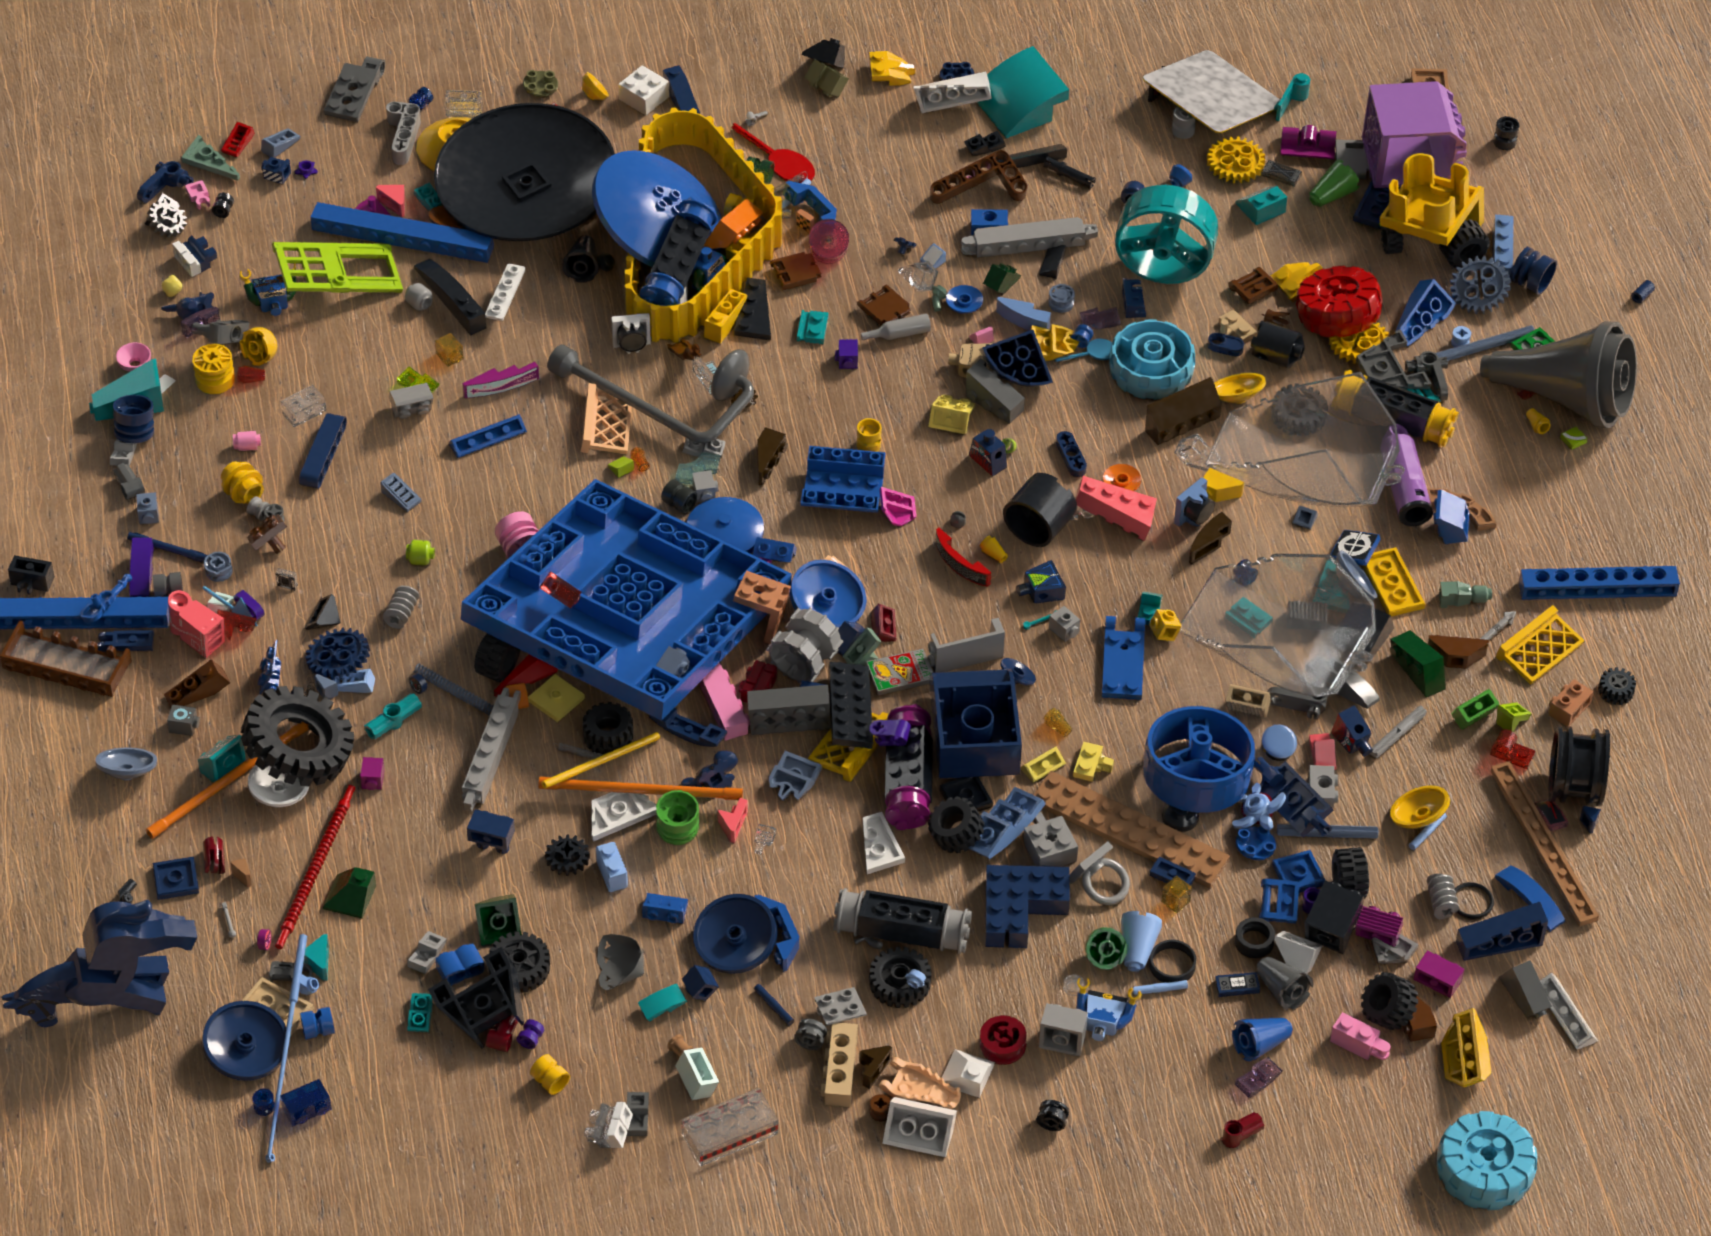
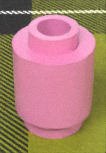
[233,431,261,451]

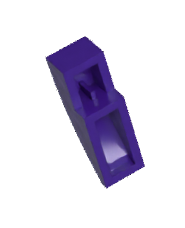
[129,538,154,597]

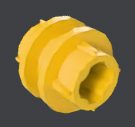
[221,461,264,504]

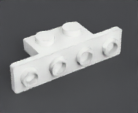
[485,264,525,321]

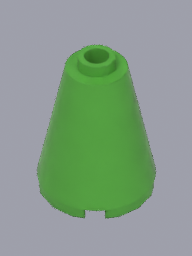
[1309,159,1360,207]

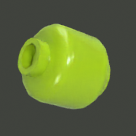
[406,540,435,566]

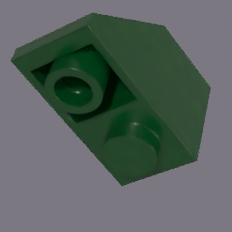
[983,263,1021,293]

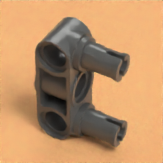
[192,320,250,344]

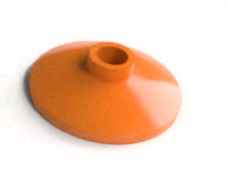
[1103,464,1141,491]

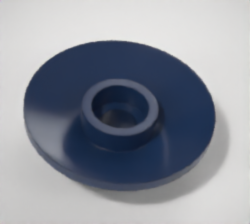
[1000,658,1036,686]

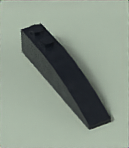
[414,258,486,336]

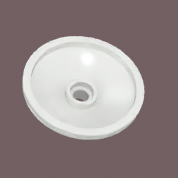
[248,765,309,807]

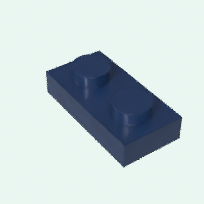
[1149,857,1196,892]

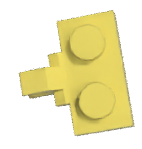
[1073,742,1114,782]

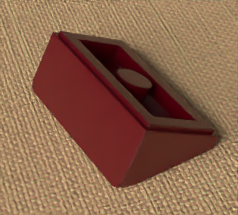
[871,603,897,642]

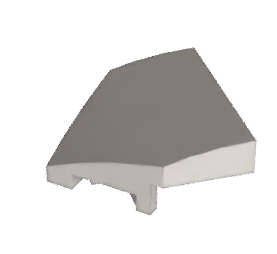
[1371,934,1418,963]

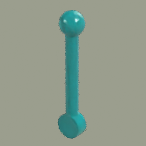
[1023,610,1057,630]

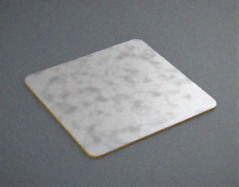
[1143,50,1280,133]

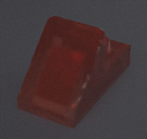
[216,609,257,640]

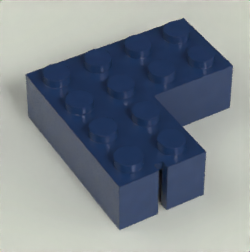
[985,865,1070,948]

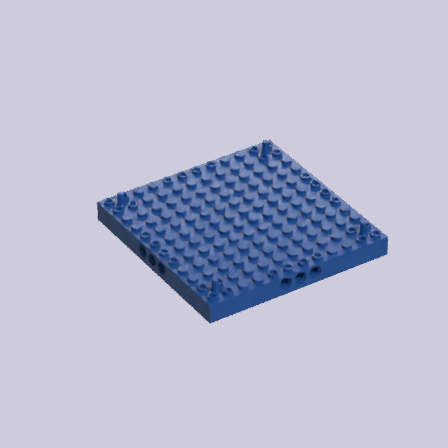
[460,479,792,721]

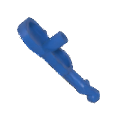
[80,574,132,623]

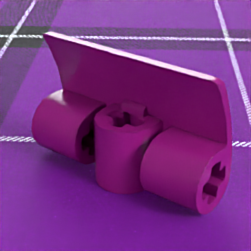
[1281,125,1337,159]

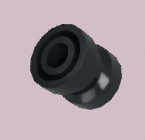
[211,192,234,218]

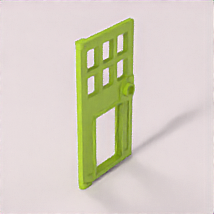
[272,242,403,293]

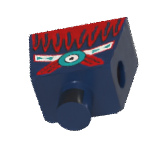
[969,429,1007,476]
[1331,705,1373,757]

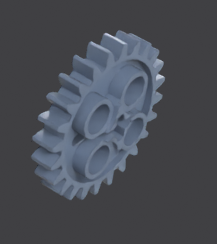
[1450,256,1511,314]

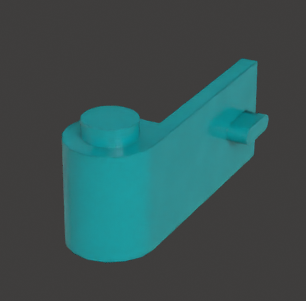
[1274,73,1311,121]

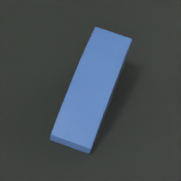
[996,297,1051,331]

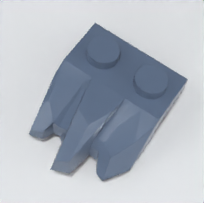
[769,751,822,801]

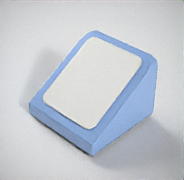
[920,243,946,271]

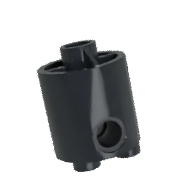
[1250,321,1305,368]

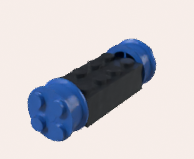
[639,197,717,306]

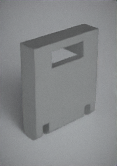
[1335,140,1372,179]

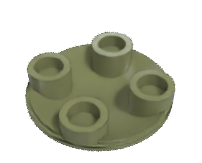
[523,70,558,97]

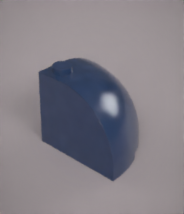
[979,329,1053,387]

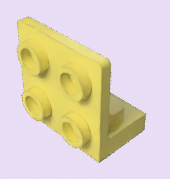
[928,395,975,434]

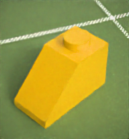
[1203,468,1244,502]

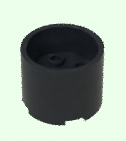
[1003,473,1077,547]

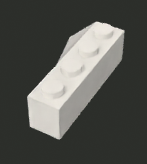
[914,72,991,113]

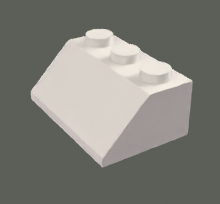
[883,1097,957,1157]

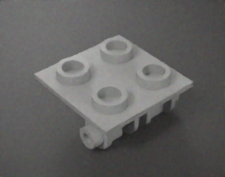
[814,987,867,1025]

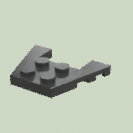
[1356,329,1431,389]

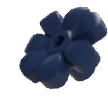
[893,237,917,255]

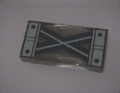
[1261,160,1302,187]

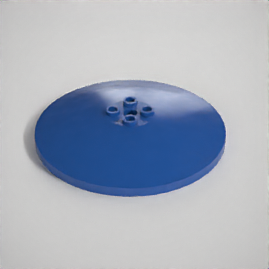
[592,150,722,274]

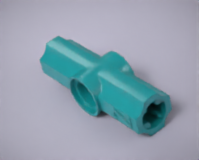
[364,693,422,740]

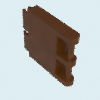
[770,252,822,290]
[857,284,911,326]

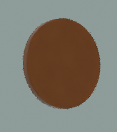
[428,206,462,228]

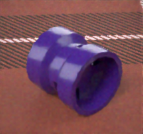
[517,1019,545,1049]

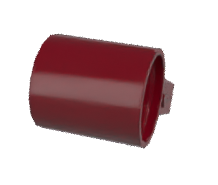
[486,1015,518,1053]
[1222,1112,1265,1148]

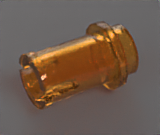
[630,447,650,472]

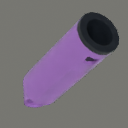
[1381,424,1433,526]

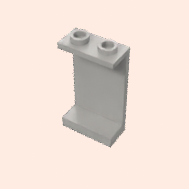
[927,618,1005,672]

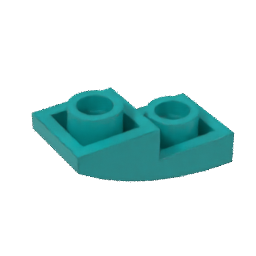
[414,182,443,211]
[637,983,688,1022]
[407,993,433,1032]

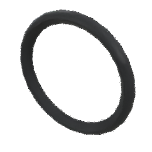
[1454,882,1494,919]

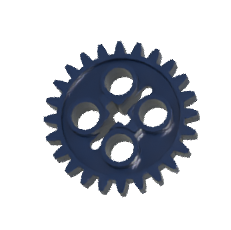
[305,627,370,680]

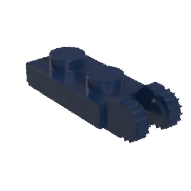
[97,630,154,652]

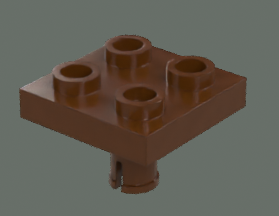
[247,514,287,554]

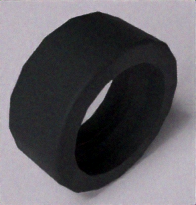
[1235,917,1275,958]

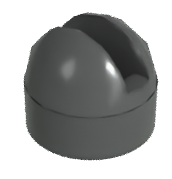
[950,511,966,528]

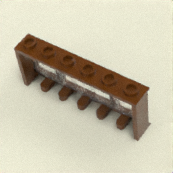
[0,621,132,697]

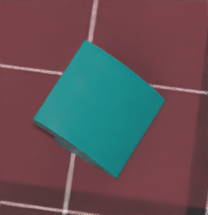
[977,46,1069,138]

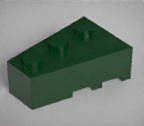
[1390,630,1446,698]

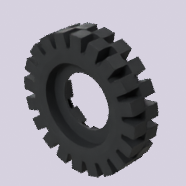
[241,686,354,786]

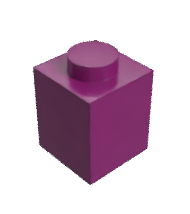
[360,757,385,790]

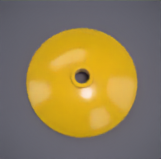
[1214,373,1266,404]
[1390,785,1450,829]

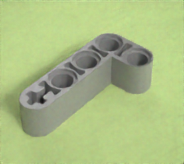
[386,102,421,165]

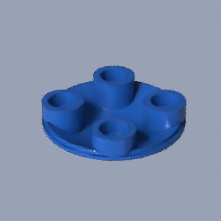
[1236,826,1276,860]

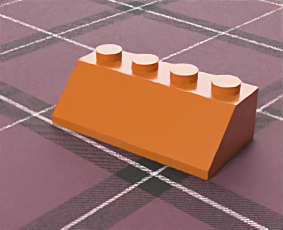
[703,199,764,249]

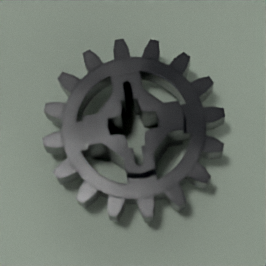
[545,834,590,876]

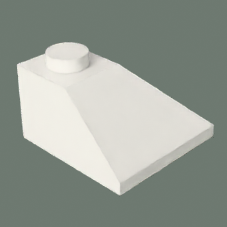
[1274,931,1322,973]
[942,1049,995,1098]

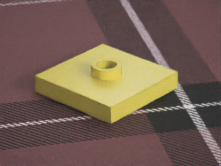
[528,674,585,722]

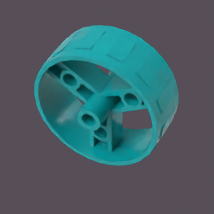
[1115,185,1218,284]

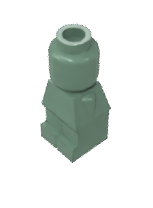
[1439,581,1492,608]

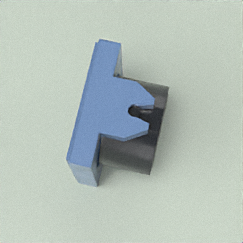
[1174,477,1215,527]

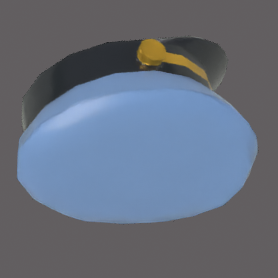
[1262,724,1297,761]

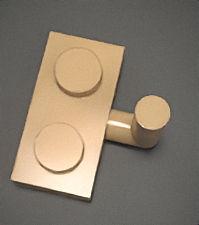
[1219,309,1257,343]

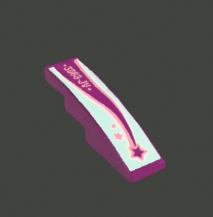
[462,361,539,398]

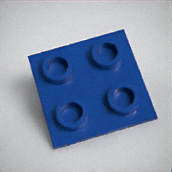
[258,640,281,694]

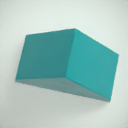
[303,934,329,981]

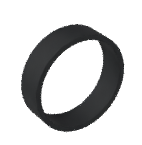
[1149,940,1196,983]

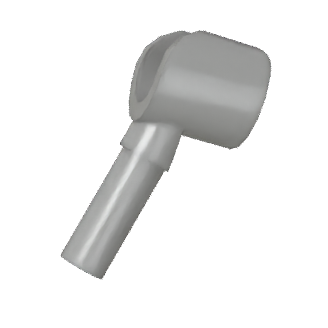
[745,111,768,126]

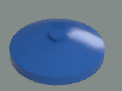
[687,497,764,553]
[789,560,867,628]

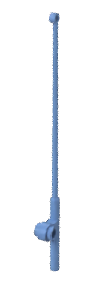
[265,934,319,1163]

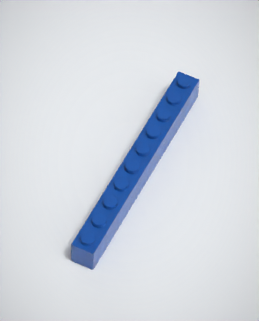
[310,202,494,263]
[0,597,169,629]

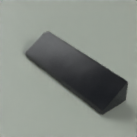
[997,144,1067,168]

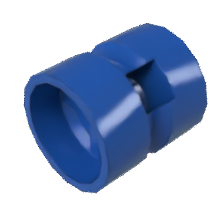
[300,1007,335,1040]

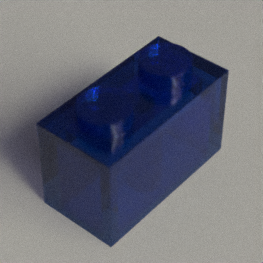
[280,1079,332,1127]

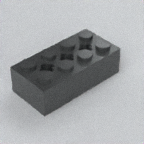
[747,685,831,735]

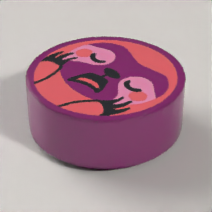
[257,929,271,950]

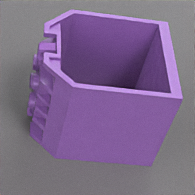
[1361,81,1467,188]

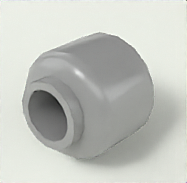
[405,283,433,311]

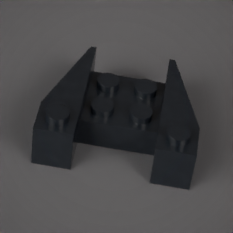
[428,947,524,1049]

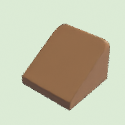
[230,858,251,887]

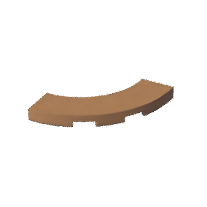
[1427,488,1496,531]

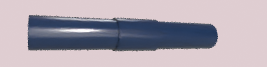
[754,984,794,1026]

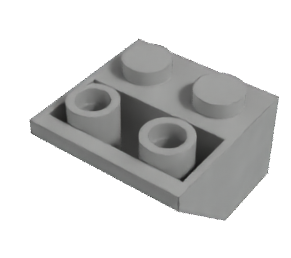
[389,383,433,419]

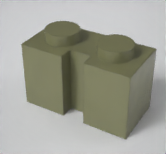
[804,59,849,97]

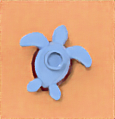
[1232,783,1286,831]

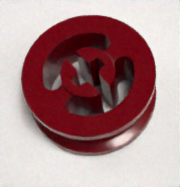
[980,1015,1027,1065]

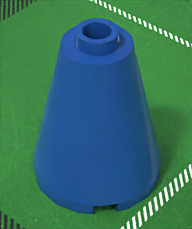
[1232,1018,1293,1062]

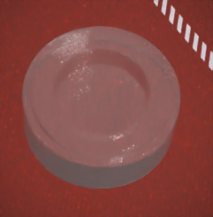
[1063,974,1085,996]

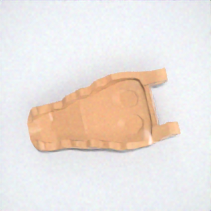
[879,1057,961,1109]

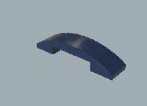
[649,708,727,747]

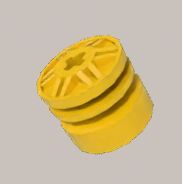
[192,344,235,394]

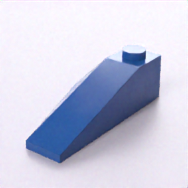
[1395,279,1457,346]

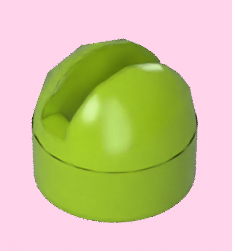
[1002,438,1017,453]

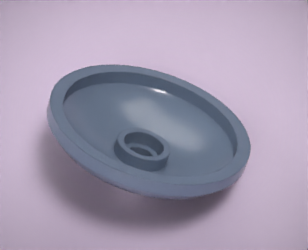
[1336,550,1377,600]
[95,748,157,780]

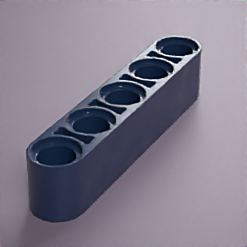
[299,413,347,489]

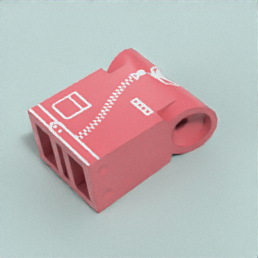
[168,590,225,658]

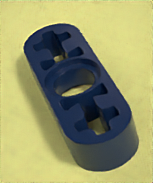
[1056,431,1087,477]

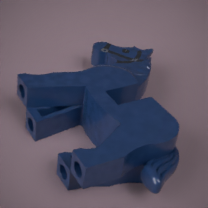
[1,900,198,1027]

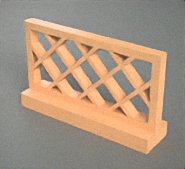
[581,383,632,455]

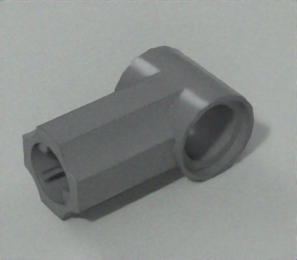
[113,463,145,500]

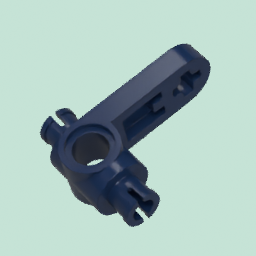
[137,161,194,203]

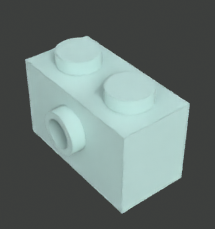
[675,1048,719,1100]

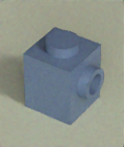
[136,492,159,524]
[656,646,690,678]

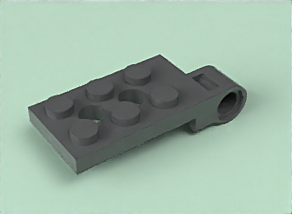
[324,56,385,122]

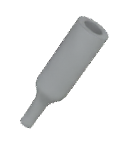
[860,313,931,340]

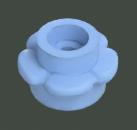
[905,969,926,988]

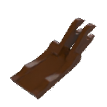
[667,338,702,360]

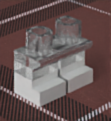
[584,1102,633,1148]

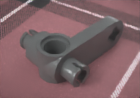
[1405,351,1448,401]
[1267,678,1329,719]

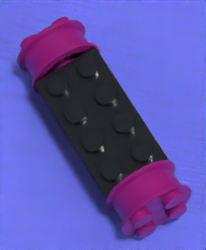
[885,704,933,830]

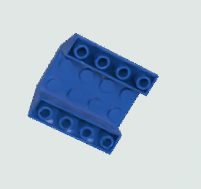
[801,446,886,513]

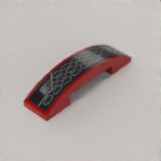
[935,527,991,587]

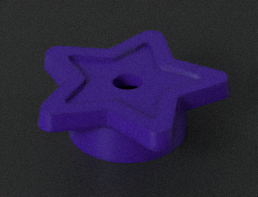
[294,160,318,179]

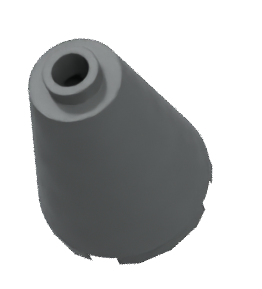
[1257,957,1313,1010]

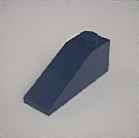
[663,65,700,114]

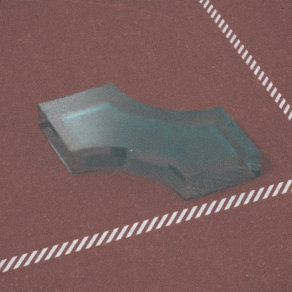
[675,452,721,485]

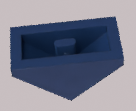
[837,621,865,657]

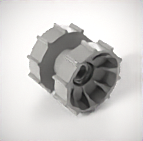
[766,607,843,684]

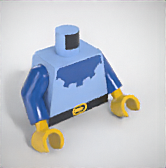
[1076,978,1142,1041]

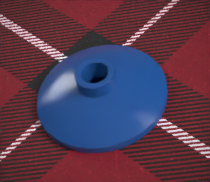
[946,285,983,313]

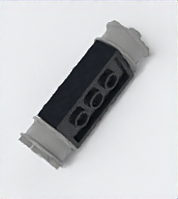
[833,888,972,954]

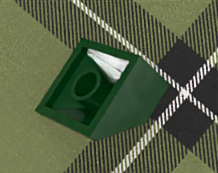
[323,867,376,919]
[474,894,522,946]

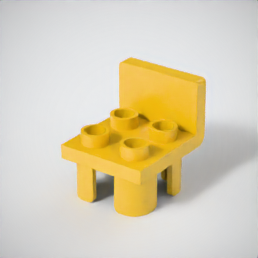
[1380,153,1484,246]

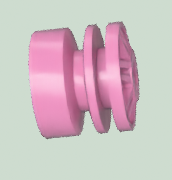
[495,512,539,559]

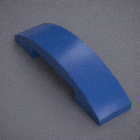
[1495,865,1565,932]

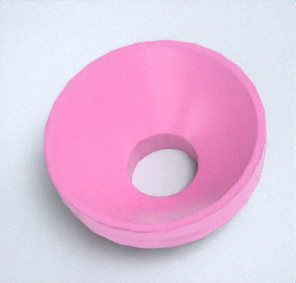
[116,342,151,372]

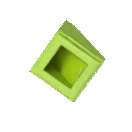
[608,456,634,478]

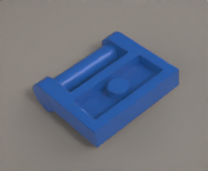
[1259,879,1299,924]

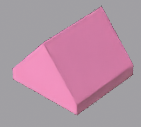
[969,327,994,344]

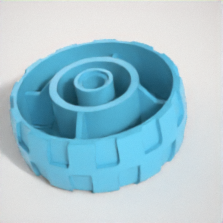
[1109,319,1195,400]
[1437,1111,1537,1210]

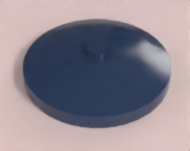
[693,894,777,974]
[202,1001,286,1081]

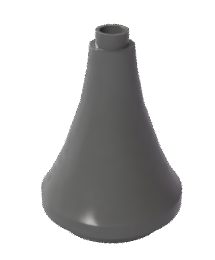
[1480,321,1637,428]

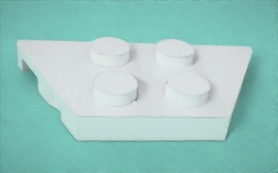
[592,792,657,842]

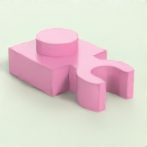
[185,180,210,210]

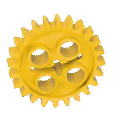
[1207,136,1266,183]
[1329,323,1389,364]

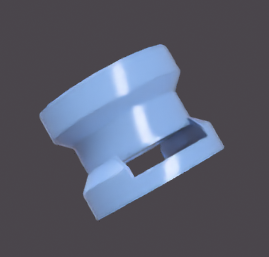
[1451,326,1471,347]

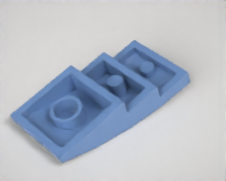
[968,787,1046,859]

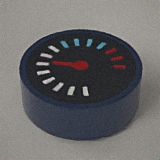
[409,673,428,694]

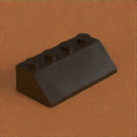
[1145,377,1222,445]

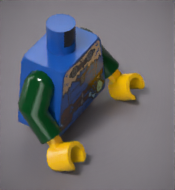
[692,247,729,293]
[239,263,297,316]

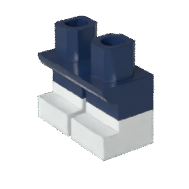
[172,235,217,277]

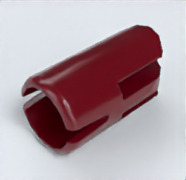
[203,836,225,874]

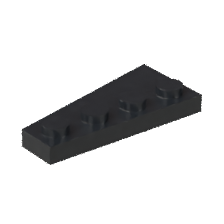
[734,277,771,340]

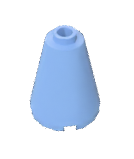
[1121,911,1162,972]

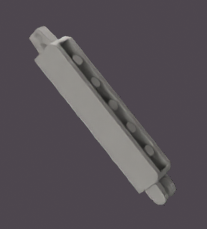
[961,217,1098,258]
[462,688,521,812]

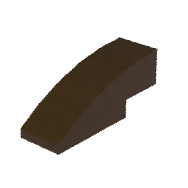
[1189,512,1232,565]

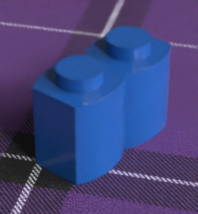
[435,944,484,985]

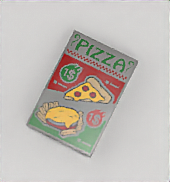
[866,649,933,695]

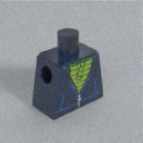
[1016,560,1066,604]

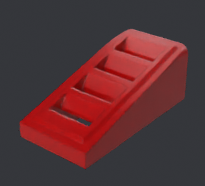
[221,122,255,158]

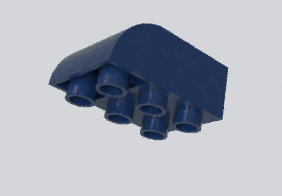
[929,669,1022,779]

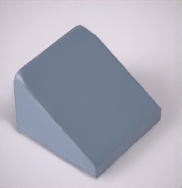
[1293,505,1318,530]
[314,674,338,699]

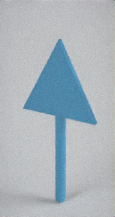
[202,586,258,626]

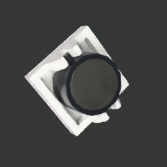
[612,313,651,354]

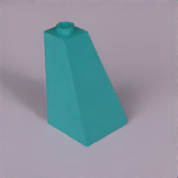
[89,358,164,421]

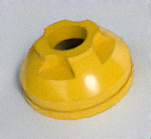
[581,72,609,100]

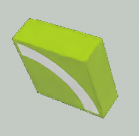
[1560,426,1588,450]

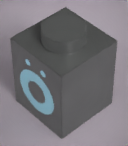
[167,705,200,736]

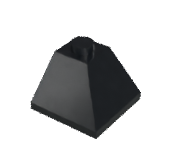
[802,38,845,68]

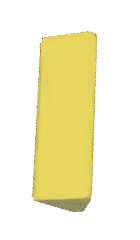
[1020,747,1066,783]

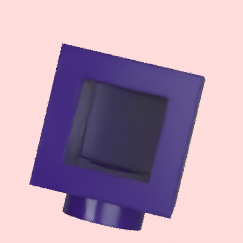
[835,339,858,369]

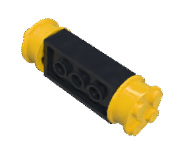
[1332,370,1459,448]

